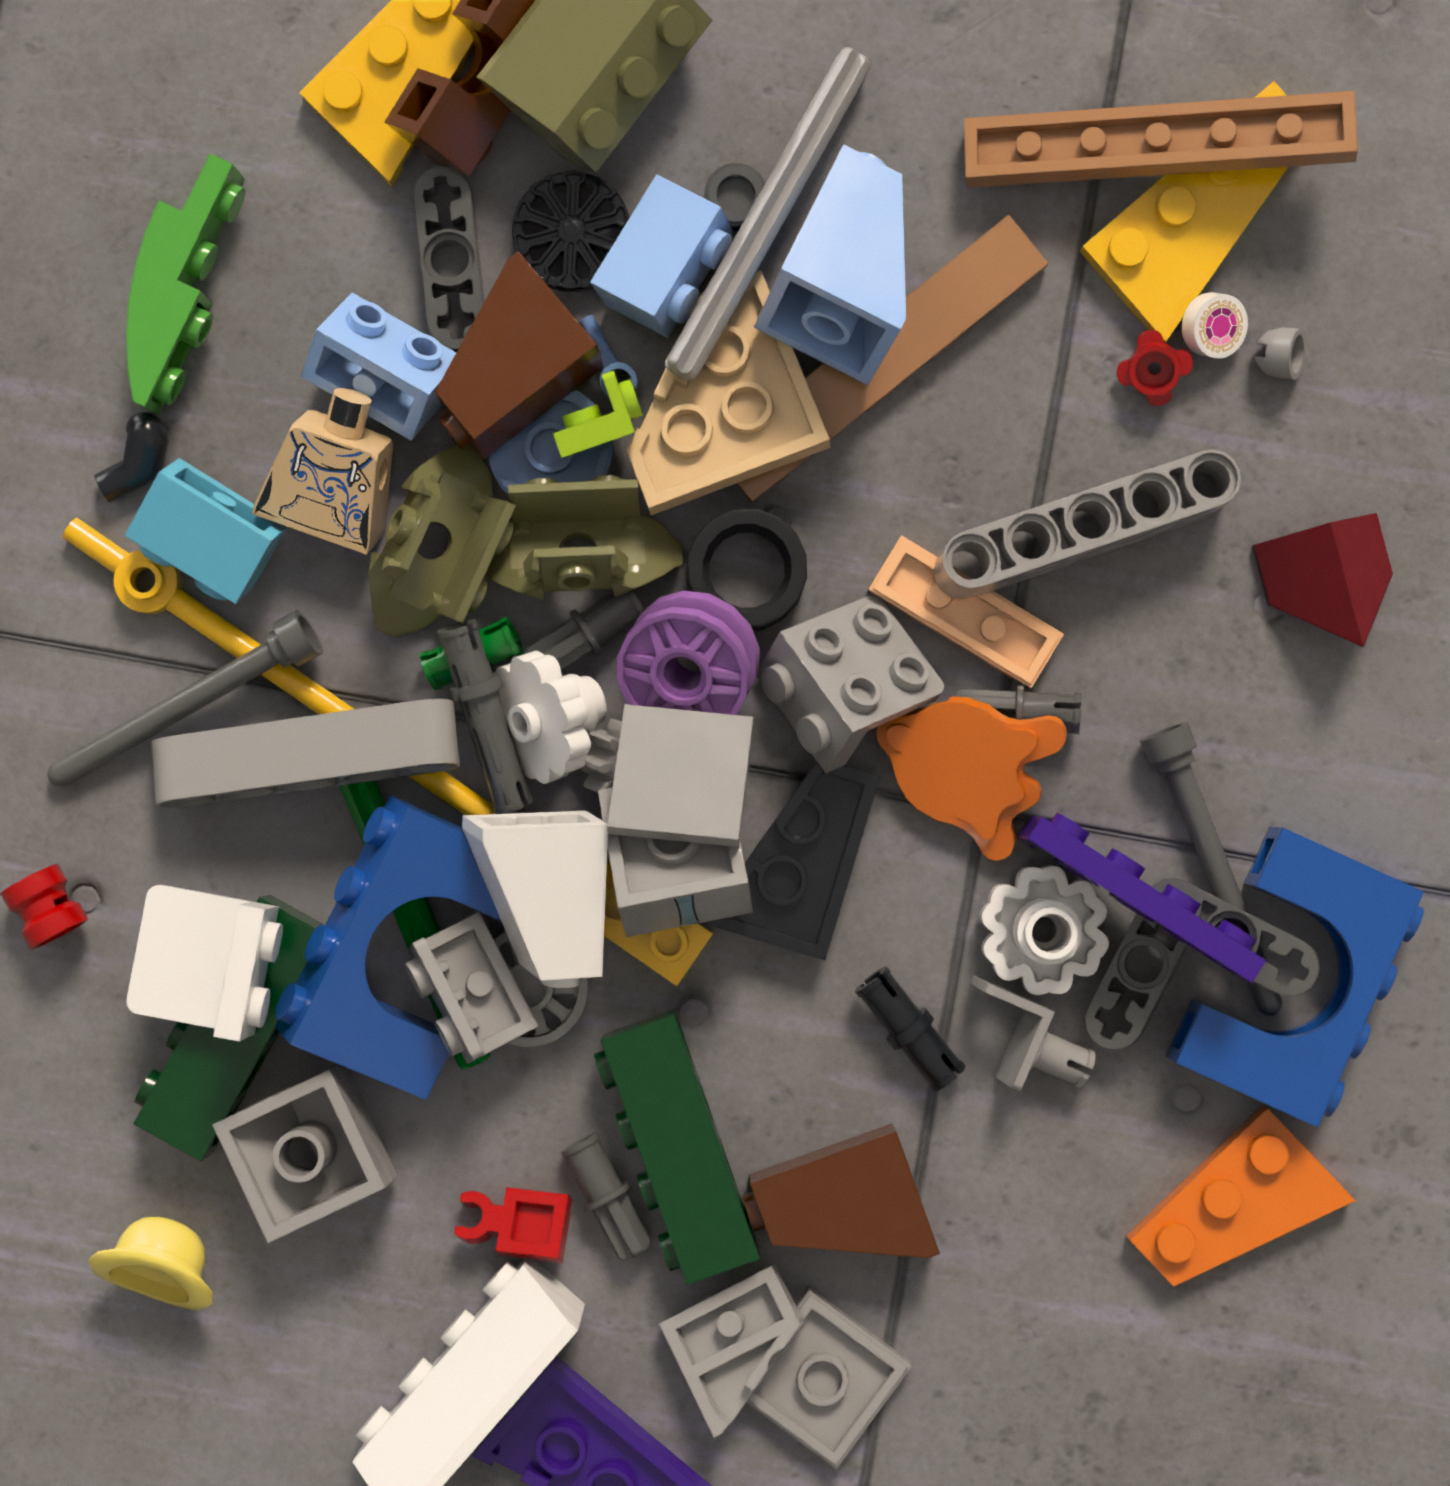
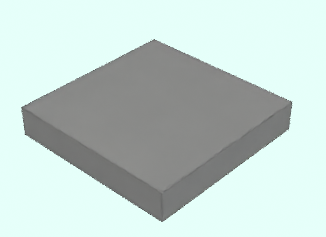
[607,704,754,847]
[747,1286,912,1469]

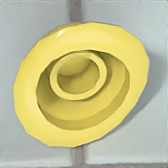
[88,1217,213,1311]

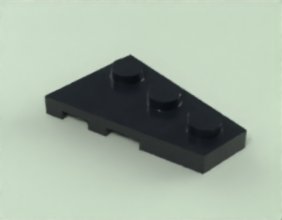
[703,761,880,960]

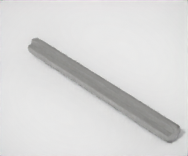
[665,47,871,381]

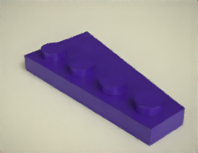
[1016,813,1266,983]
[472,1356,712,1486]

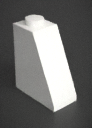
[462,811,608,988]

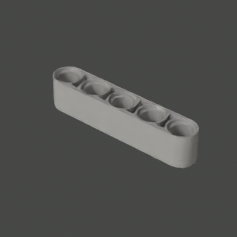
[934,449,1241,599]
[151,699,460,808]

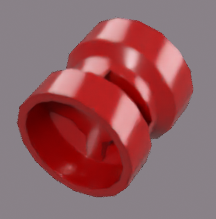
[0,864,89,950]

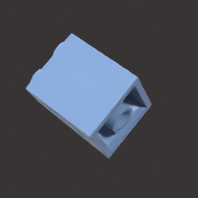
[754,144,906,385]

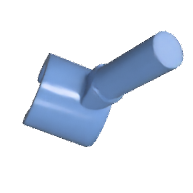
[579,315,638,398]

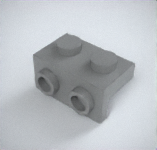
[404,912,538,1064]

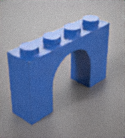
[275,794,501,1100]
[1166,826,1424,1127]

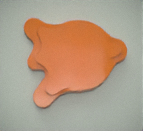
[877,696,1067,861]

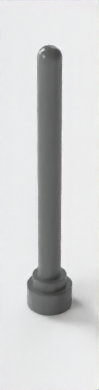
[47,610,323,787]
[1140,722,1282,1015]

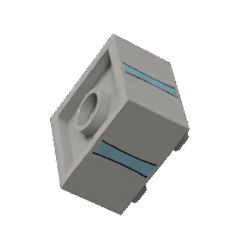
[598,787,753,937]

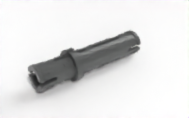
[437,619,533,814]

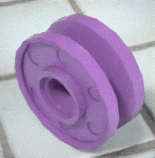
[617,591,760,715]

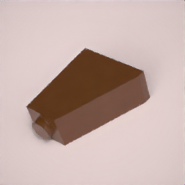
[435,251,604,460]
[742,1123,940,1258]

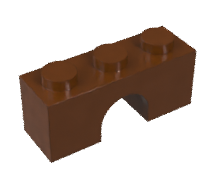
[384,0,535,176]

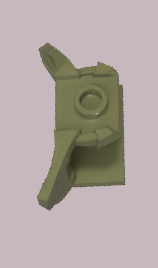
[369,445,516,638]
[484,475,683,600]

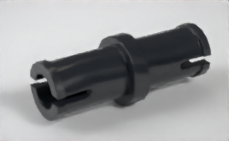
[855,966,966,1091]

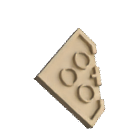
[626,270,830,515]

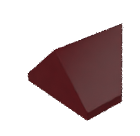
[1252,513,1393,648]

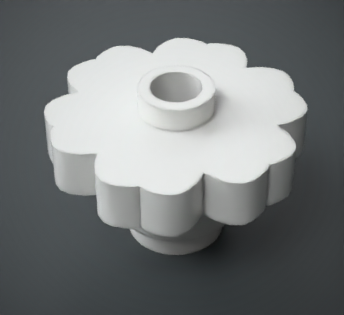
[496,651,607,784]
[979,865,1109,995]

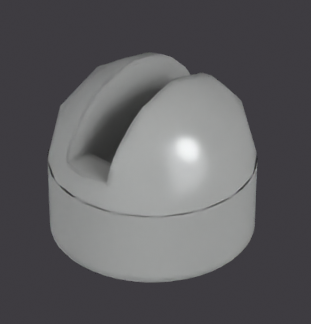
[1255,327,1306,380]

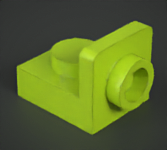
[553,370,643,458]

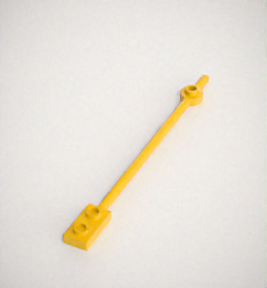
[62,518,713,986]

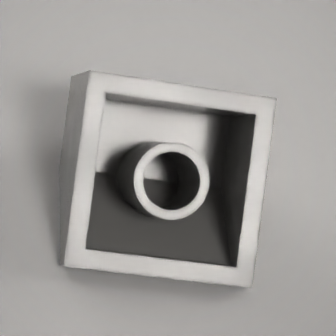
[212,1064,398,1243]

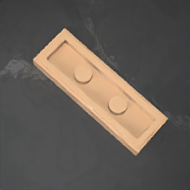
[868,535,1064,689]

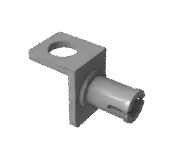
[970,975,1096,1091]

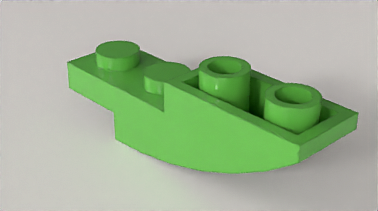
[126,153,246,416]

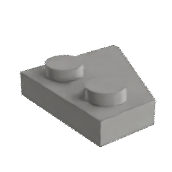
[659,1264,804,1438]

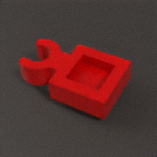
[454,1187,573,1263]

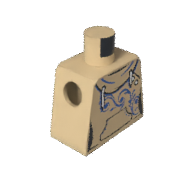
[252,388,393,555]

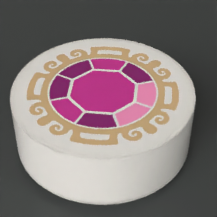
[1182,292,1248,358]

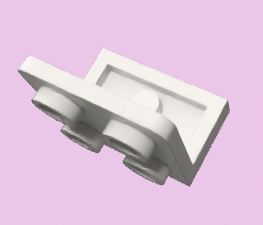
[126,885,283,1042]

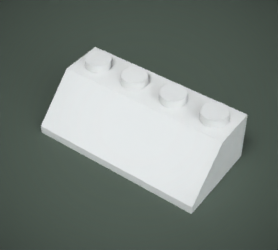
[353,1259,585,1486]

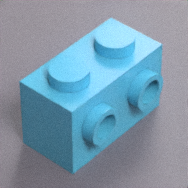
[124,458,288,604]

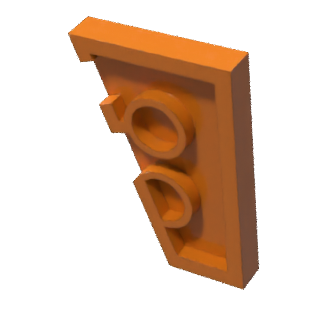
[1126,1105,1356,1287]

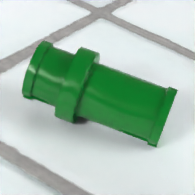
[419,616,524,691]

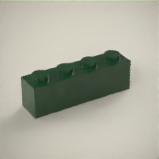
[133,895,325,1162]
[594,1009,760,1285]

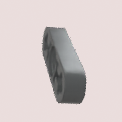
[413,166,485,352]

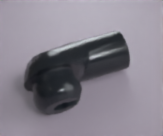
[94,412,169,503]

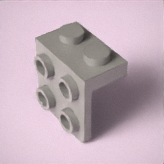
[757,595,944,773]

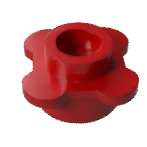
[1116,330,1193,406]

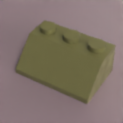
[476,0,713,173]

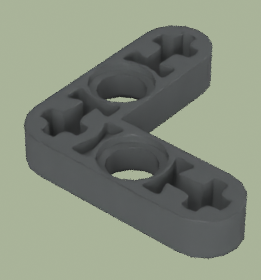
[1085,878,1321,1050]

